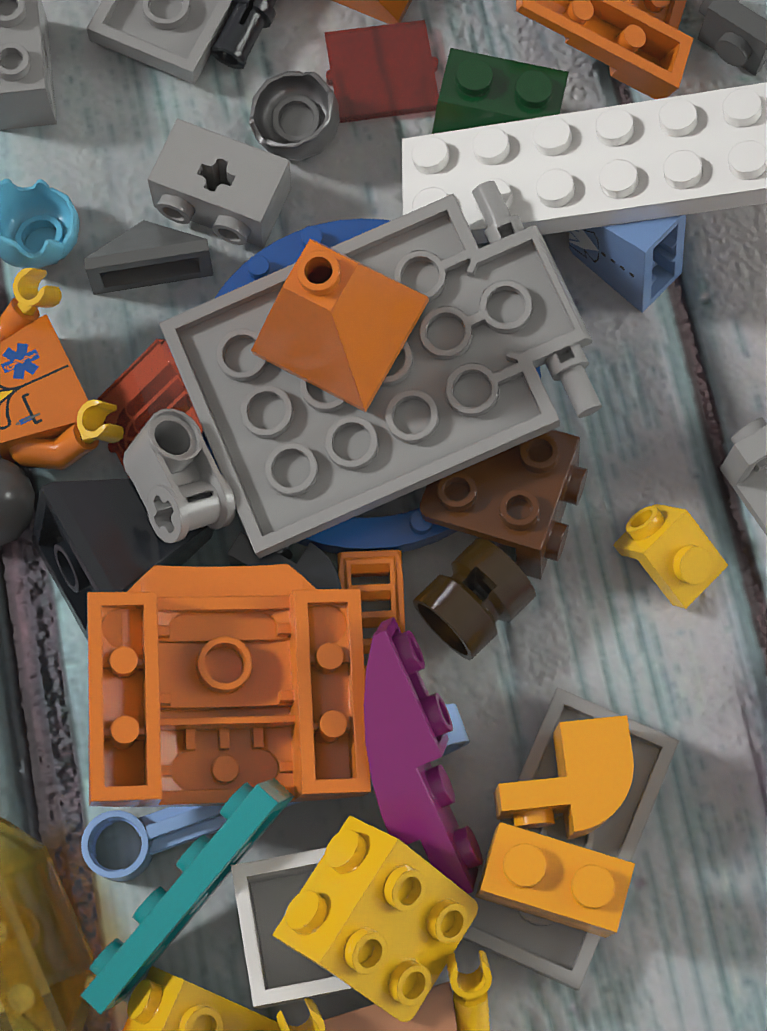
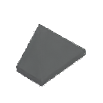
[84,220,214,295]

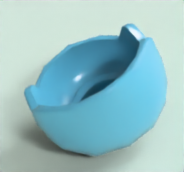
[0,179,80,268]

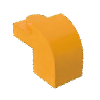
[493,715,634,840]

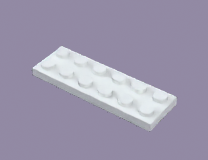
[402,82,767,244]

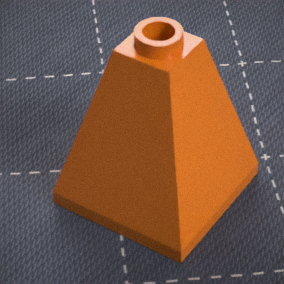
[251,239,429,412]

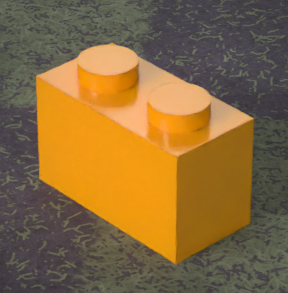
[475,822,635,938]

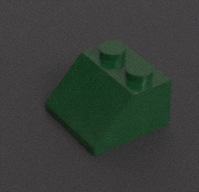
[432,48,569,134]

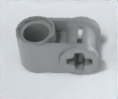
[123,409,235,543]

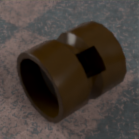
[413,537,536,660]

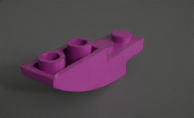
[364,617,483,894]

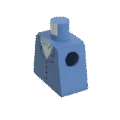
[569,215,686,313]

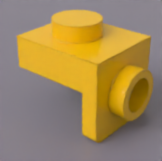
[613,504,728,609]

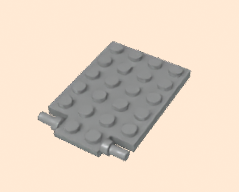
[159,181,602,559]

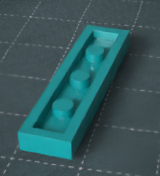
[80,778,294,1015]

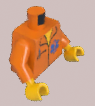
[0,268,124,470]

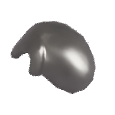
[249,71,340,161]

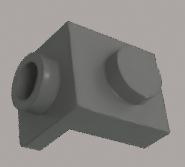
[698,0,767,76]

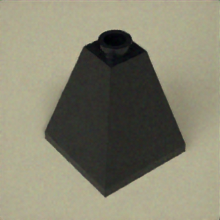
[31,478,215,641]

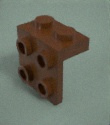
[420,430,588,580]

